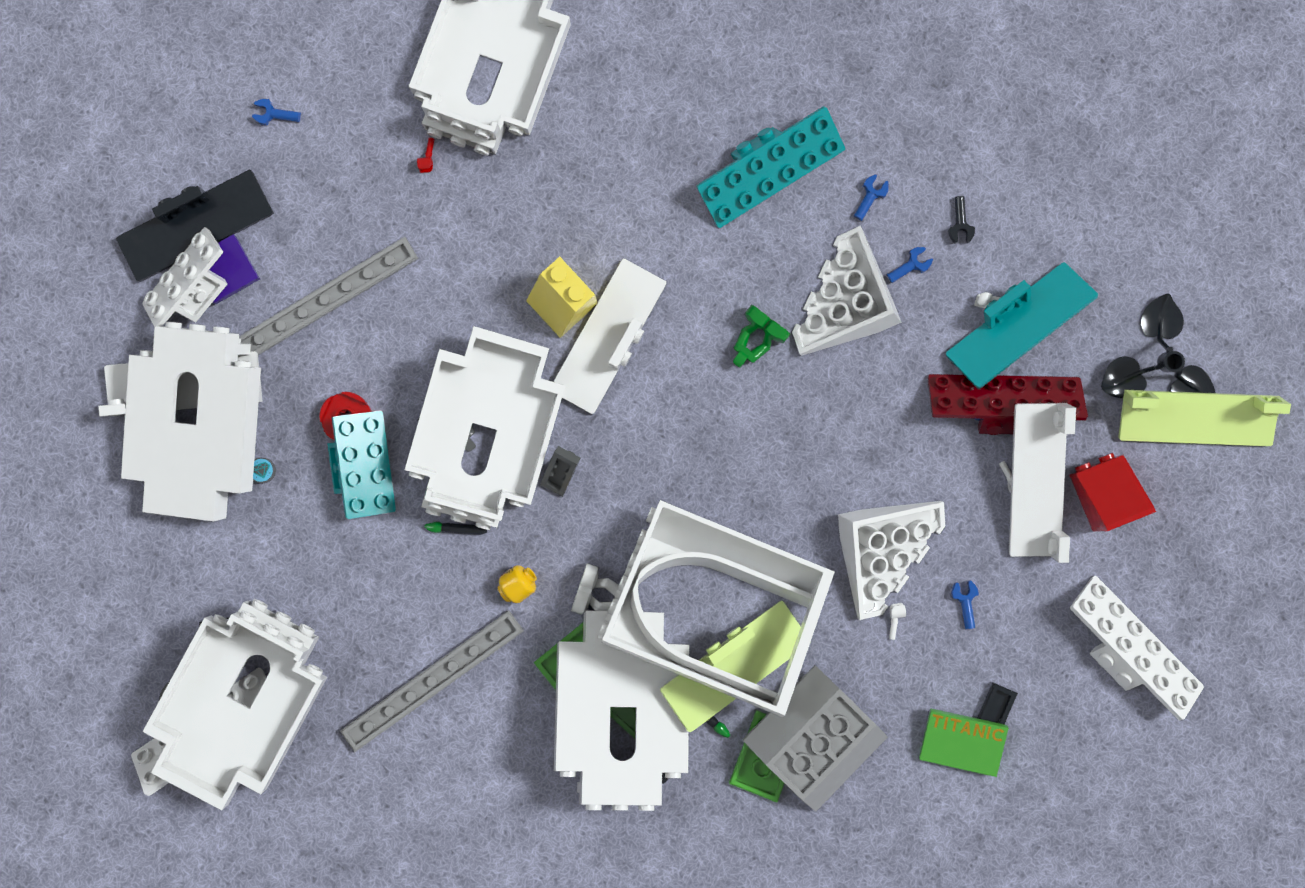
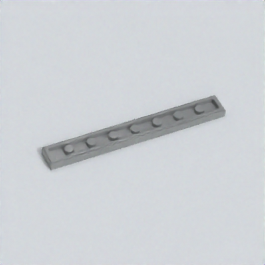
[239,237,419,356]
[340,610,524,752]

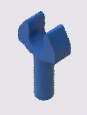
[252,99,301,126]
[854,174,889,221]
[886,247,933,283]
[951,580,979,629]

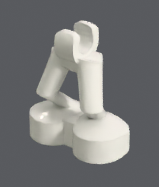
[571,563,619,615]

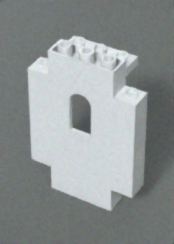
[409,0,571,156]
[121,322,261,521]
[405,326,565,530]
[143,599,327,810]
[554,611,689,811]

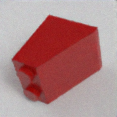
[1069,453,1156,532]

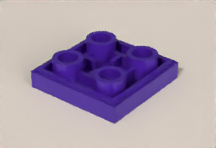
[209,234,260,304]

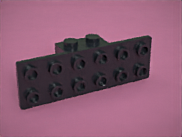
[116,169,274,282]

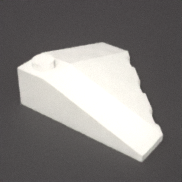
[792,226,902,356]
[838,501,945,620]

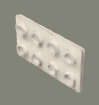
[142,227,227,327]

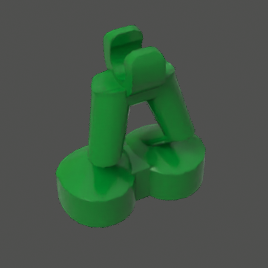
[733,304,791,367]

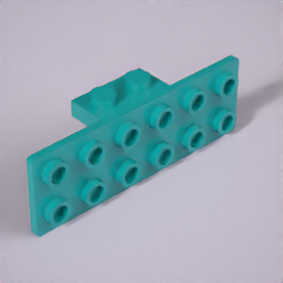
[696,106,846,228]
[946,262,1098,389]

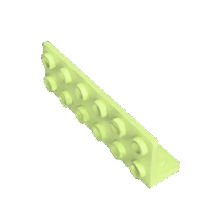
[1118,390,1291,446]

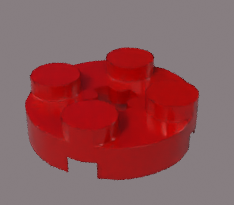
[319,392,372,440]

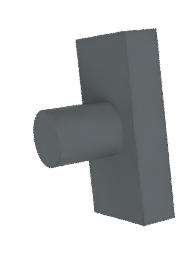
[540,446,581,497]

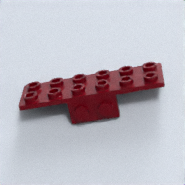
[928,374,1088,435]

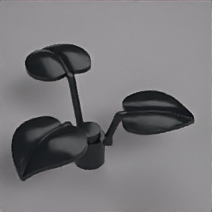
[1101,293,1215,399]

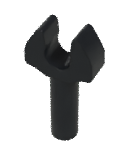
[948,196,975,244]

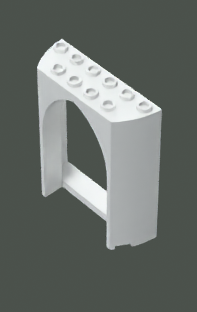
[598,500,834,717]

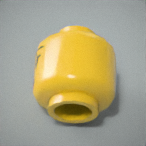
[497,565,537,604]

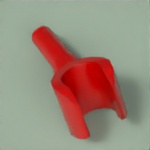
[417,137,435,173]

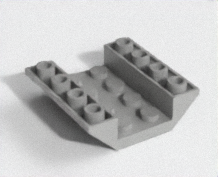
[742,665,888,811]

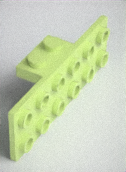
[660,601,811,732]

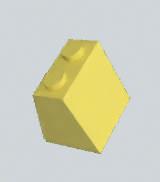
[526,256,597,338]

